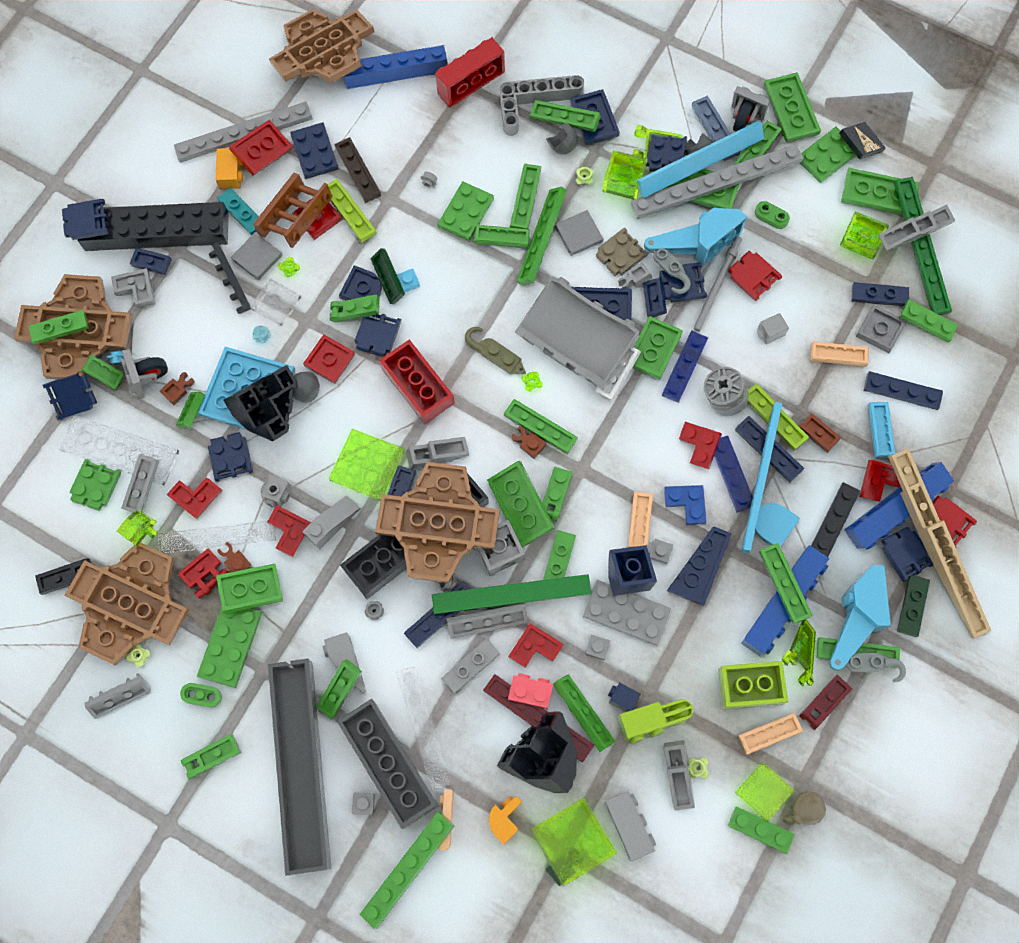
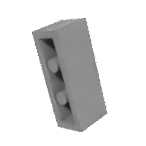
[605,791,656,862]

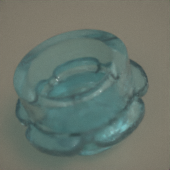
[253,326,271,343]

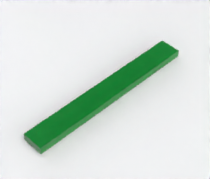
[894,176,952,315]
[431,574,592,614]

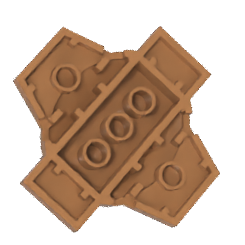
[269,9,375,83]
[14,274,132,379]
[375,462,500,583]
[64,541,189,666]

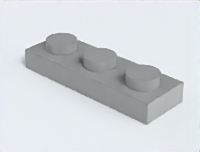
[121,454,160,515]

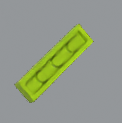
[327,179,377,243]
[747,383,809,451]

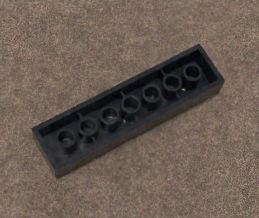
[78,202,229,251]
[340,473,489,599]

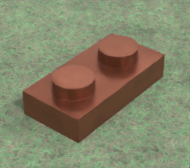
[799,413,841,453]

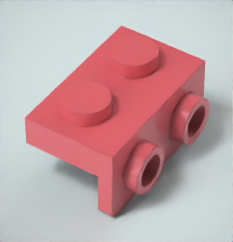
[508,673,553,709]

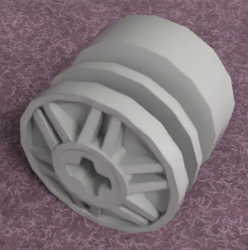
[704,367,749,415]

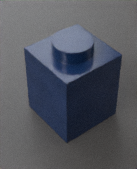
[608,682,641,712]

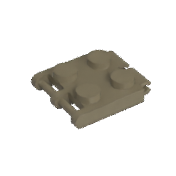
[596,227,649,276]

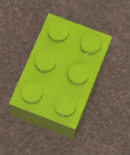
[718,661,788,710]

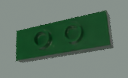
[370,248,405,304]
[897,575,930,637]

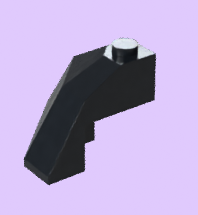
[223,365,297,442]
[497,711,576,793]

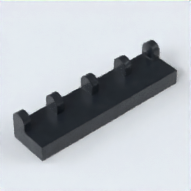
[209,243,252,314]

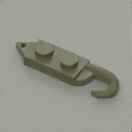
[465,327,526,375]

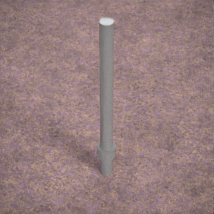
[693,236,742,332]

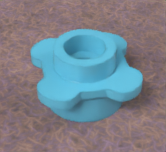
[106,351,124,365]

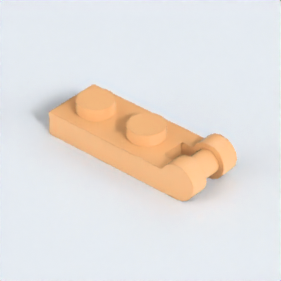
[439,790,454,851]

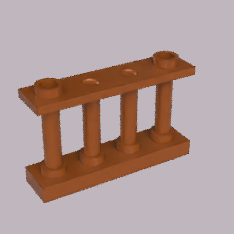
[253,173,333,248]

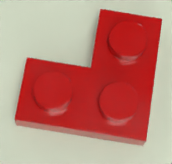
[679,421,722,470]
[859,460,901,502]
[166,477,222,519]
[267,505,311,558]
[508,623,564,668]

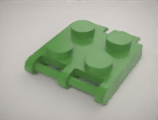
[69,459,121,511]

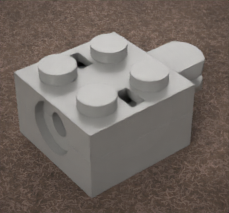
[476,520,525,576]

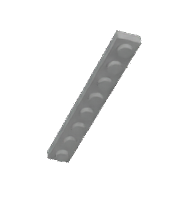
[173,101,313,163]

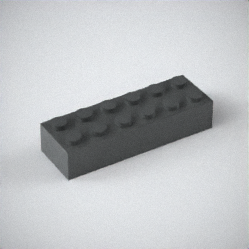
[337,699,439,829]

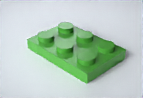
[800,126,856,183]
[437,181,494,241]
[632,316,683,380]
[216,563,283,614]

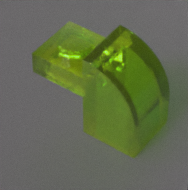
[116,510,158,546]

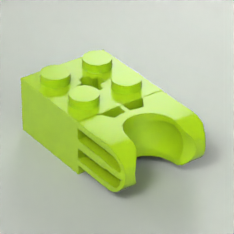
[617,699,693,744]

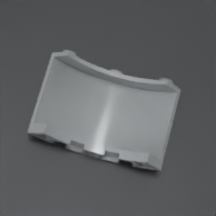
[515,276,640,388]

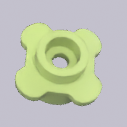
[576,167,593,185]
[126,644,150,667]
[688,758,709,779]

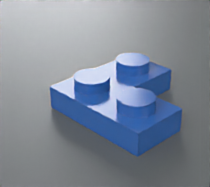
[664,485,706,525]

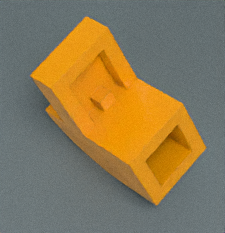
[489,796,522,845]

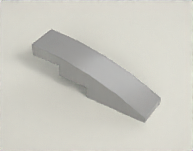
[878,204,955,251]

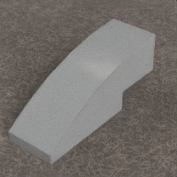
[406,437,469,469]
[663,740,695,811]

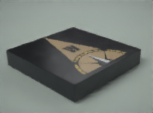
[839,122,886,159]

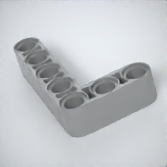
[499,75,584,136]

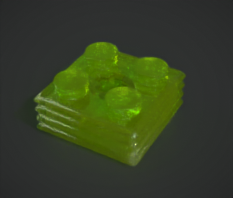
[840,212,889,259]

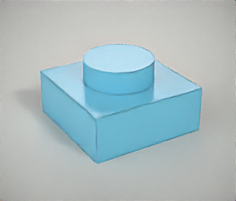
[397,268,420,292]

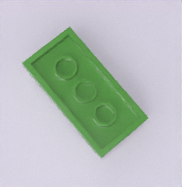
[763,72,821,143]
[841,167,920,215]
[662,169,739,209]
[487,461,555,547]
[197,607,263,688]

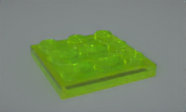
[329,428,405,501]
[531,798,617,887]

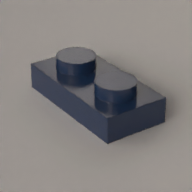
[130,248,172,275]
[643,277,667,318]

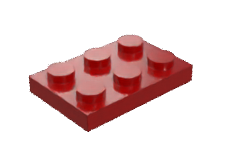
[229,119,293,176]

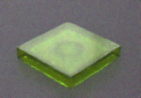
[735,761,795,822]

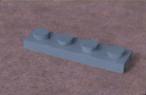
[691,96,741,161]

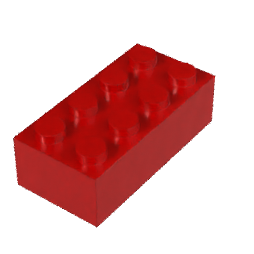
[435,37,505,108]
[379,339,455,425]

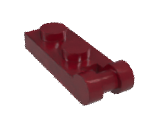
[799,675,853,730]

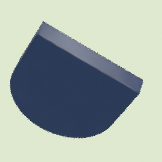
[339,265,382,301]

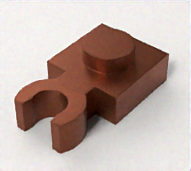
[160,372,195,405]
[512,426,546,459]
[217,542,252,572]

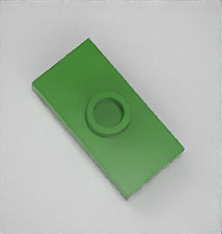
[81,354,125,390]
[176,392,205,428]

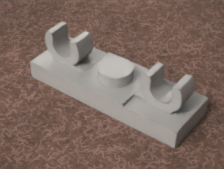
[84,673,151,719]

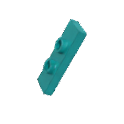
[217,187,259,236]

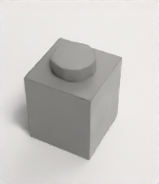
[757,313,789,344]

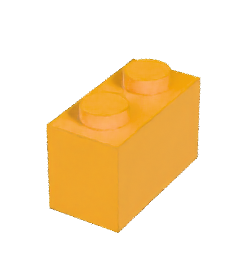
[215,148,244,189]

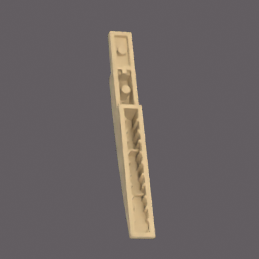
[888,448,991,639]

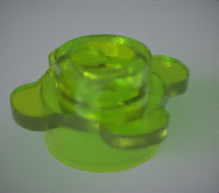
[278,257,300,277]
[521,371,543,392]

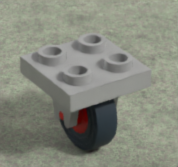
[731,86,770,132]
[121,349,168,399]

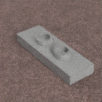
[442,638,500,694]

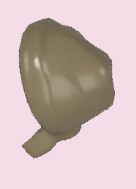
[783,791,826,825]

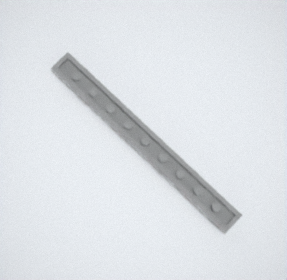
[630,144,803,219]

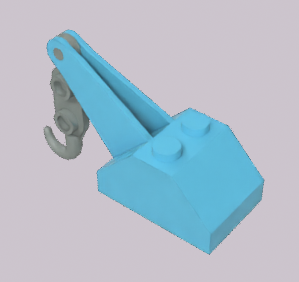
[644,208,747,294]
[828,565,906,682]

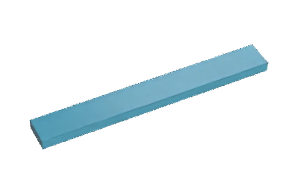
[637,121,764,198]
[741,402,782,554]

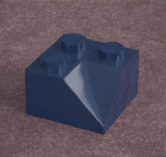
[608,545,657,596]

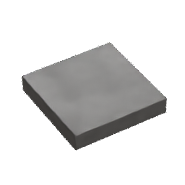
[555,210,604,256]
[231,232,283,281]
[856,304,907,353]

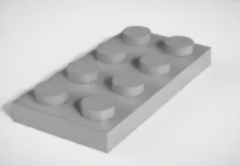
[583,580,671,646]

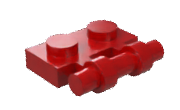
[178,548,230,599]

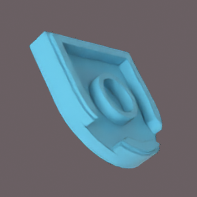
[755,503,800,547]

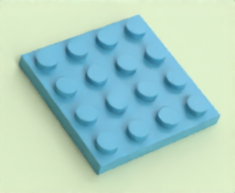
[198,347,296,430]

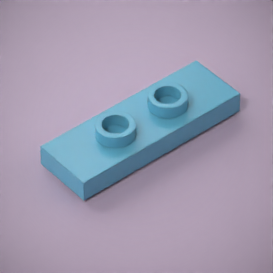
[868,402,895,459]

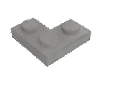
[111,268,155,308]

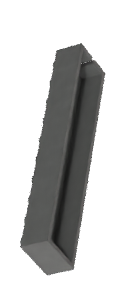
[268,658,332,876]

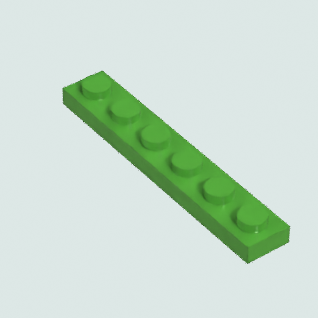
[516,186,567,285]
[359,812,455,929]

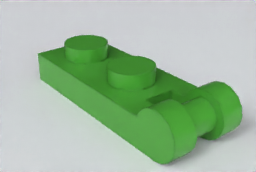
[330,294,380,322]
[542,467,572,522]
[180,734,241,780]

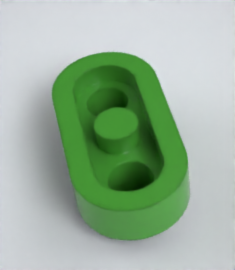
[755,201,790,229]
[180,683,222,708]

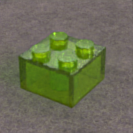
[602,150,648,200]

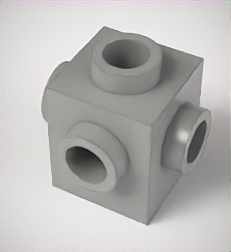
[261,475,292,508]

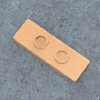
[810,341,869,367]
[627,491,653,548]
[738,712,803,755]

